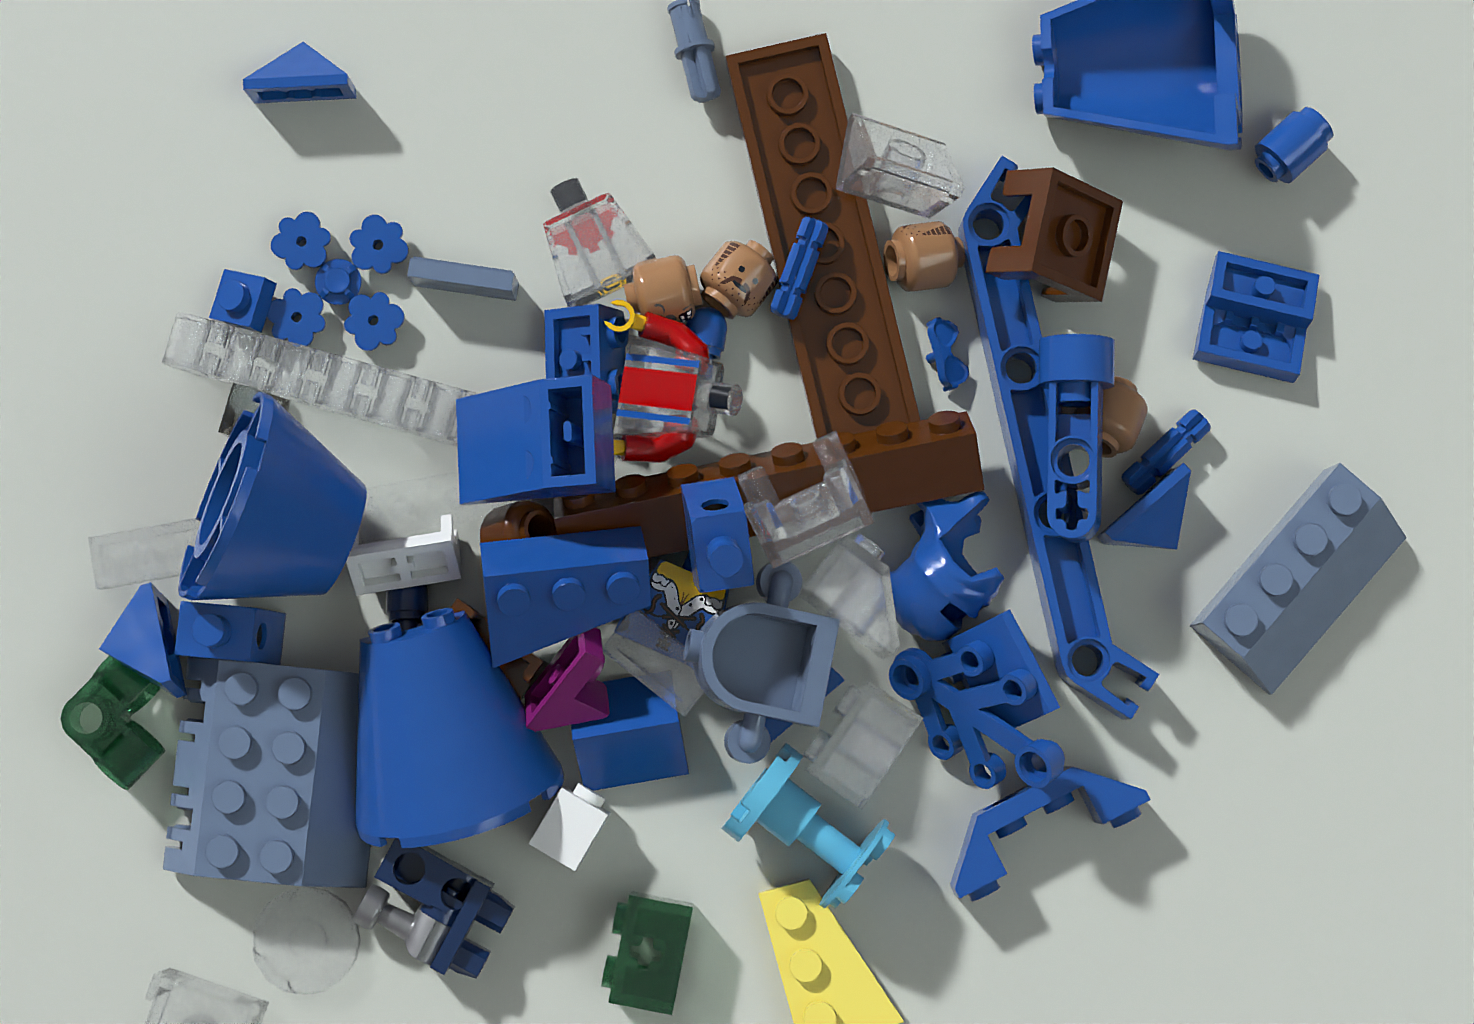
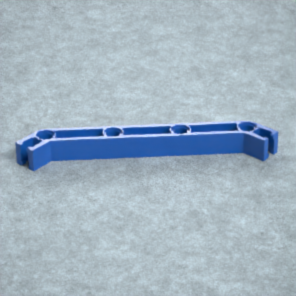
[958,155,1160,720]

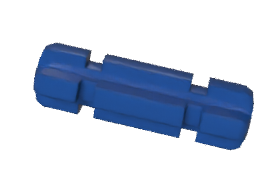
[770,217,828,320]
[1121,409,1211,495]

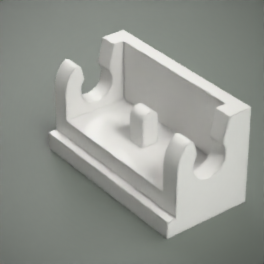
[346,514,461,596]

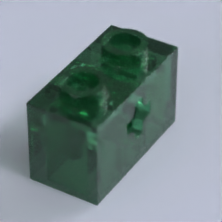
[601,891,694,1015]

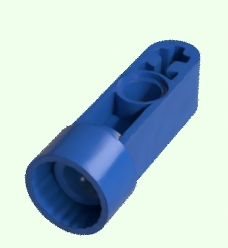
[1038,334,1115,543]

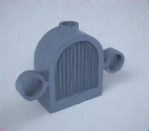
[683,560,840,764]

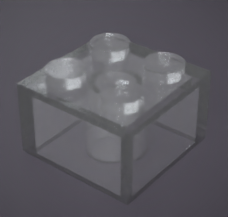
[803,681,923,809]

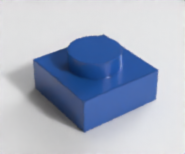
[209,269,277,333]

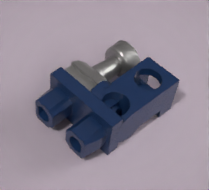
[352,838,515,979]

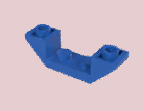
[950,766,1151,902]

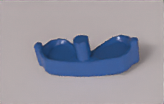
[926,317,969,392]

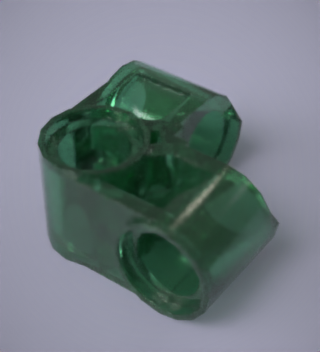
[60,656,166,791]

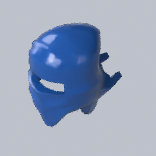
[881,491,1004,641]

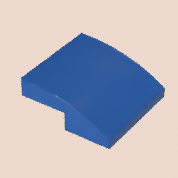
[1193,251,1320,383]

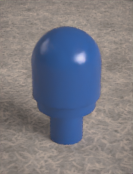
[686,307,727,381]

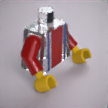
[604,300,743,463]

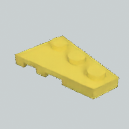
[758,878,904,1024]

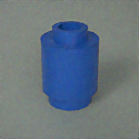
[1255,107,1334,184]

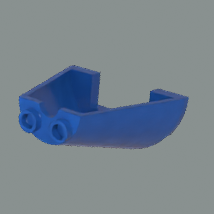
[1032,0,1243,151]
[355,608,564,848]

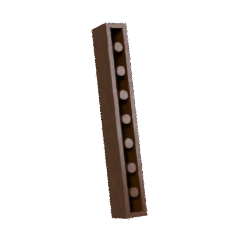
[553,411,985,558]

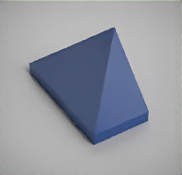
[243,42,356,104]
[1097,463,1191,550]
[99,582,187,698]

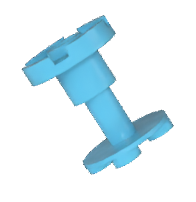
[721,743,895,908]

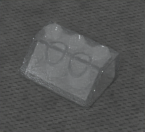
[799,533,900,660]

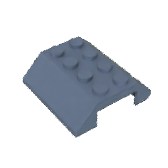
[163,657,371,888]

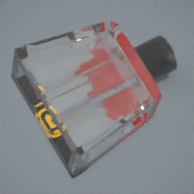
[543,178,657,307]

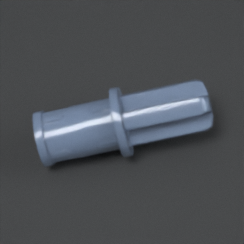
[667,0,721,103]

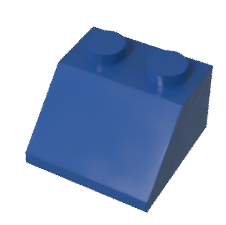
[940,609,1060,728]

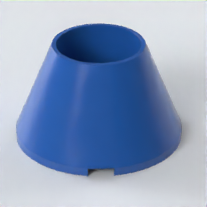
[178,392,367,601]

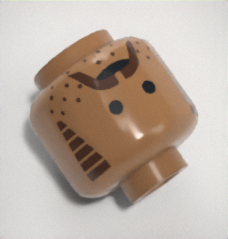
[883,221,965,292]
[700,240,778,319]

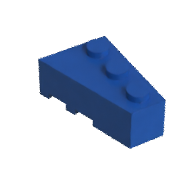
[480,526,651,668]

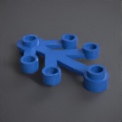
[889,640,1065,789]

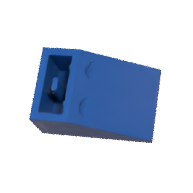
[456,374,616,505]

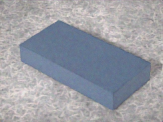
[407,256,519,301]

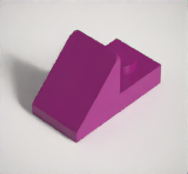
[524,627,610,732]

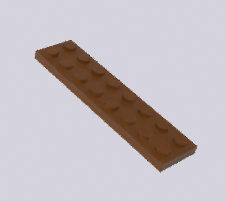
[726,33,920,442]

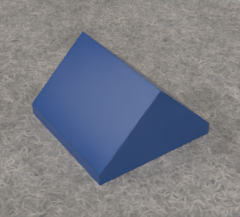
[571,670,689,791]

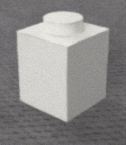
[529,783,611,871]

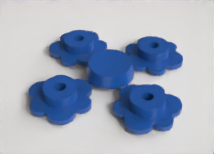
[267,212,409,351]

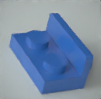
[544,303,629,414]

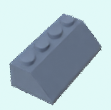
[1190,463,1407,695]

